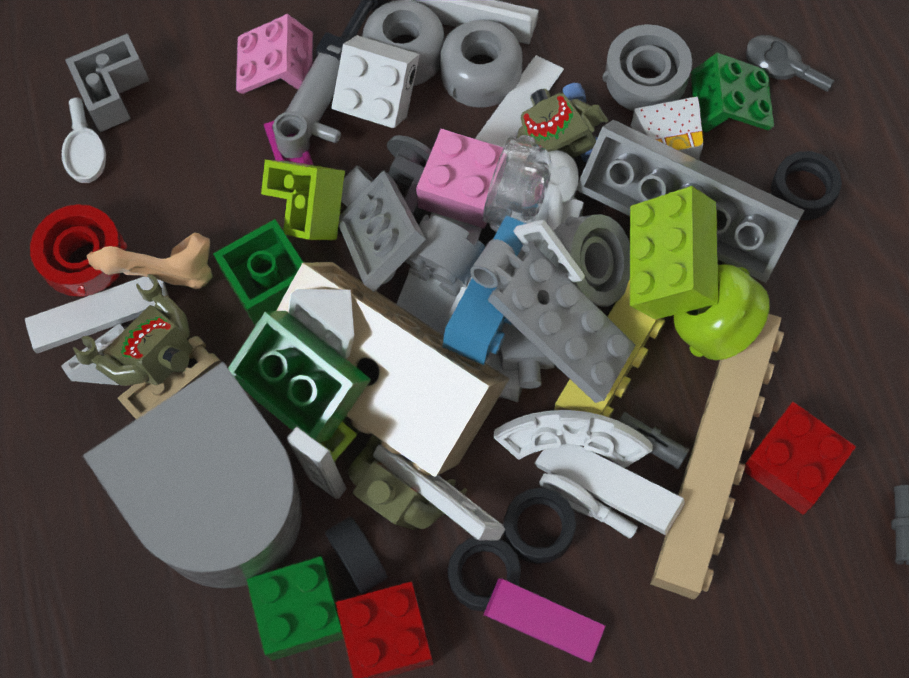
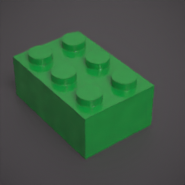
[228,310,371,443]

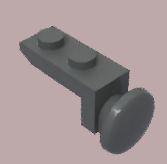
[387,135,431,216]

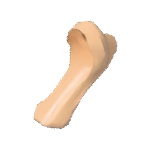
[87,233,213,289]

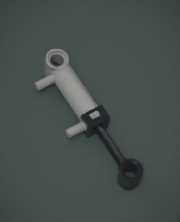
[273,0,392,159]

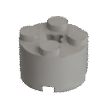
[405,215,485,296]

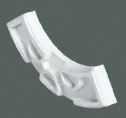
[494,410,652,468]

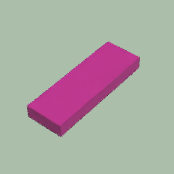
[484,578,605,663]

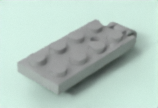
[339,165,426,292]
[470,239,635,403]

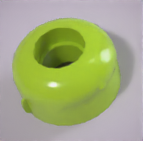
[674,264,769,360]

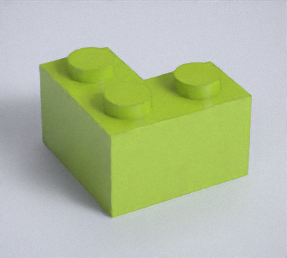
[261,160,345,240]

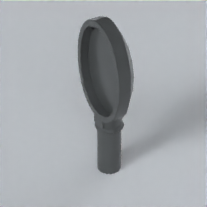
[746,35,835,92]

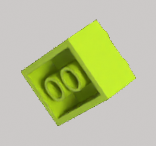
[630,186,718,320]

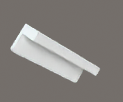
[411,0,538,44]

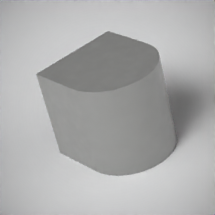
[83,362,302,588]

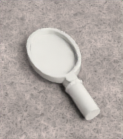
[62,98,106,183]
[534,150,579,230]
[539,473,638,539]

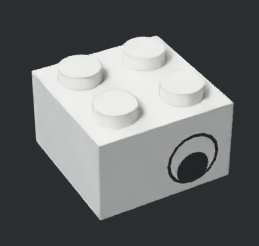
[331,35,420,128]

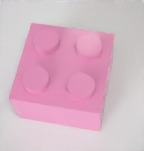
[416,129,508,228]

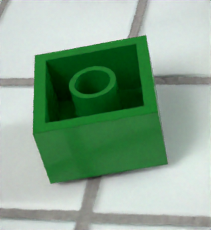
[213,219,303,325]
[246,556,344,661]

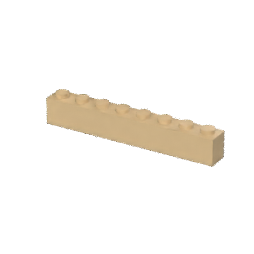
[651,314,784,600]

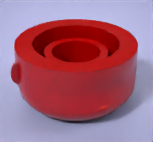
[30,204,127,297]

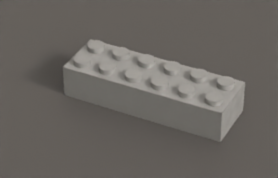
[577,120,804,283]

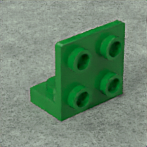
[691,53,774,133]

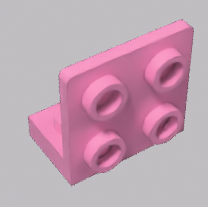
[236,14,313,94]

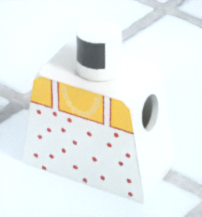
[631,97,703,160]

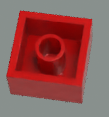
[744,401,856,515]
[336,581,433,678]

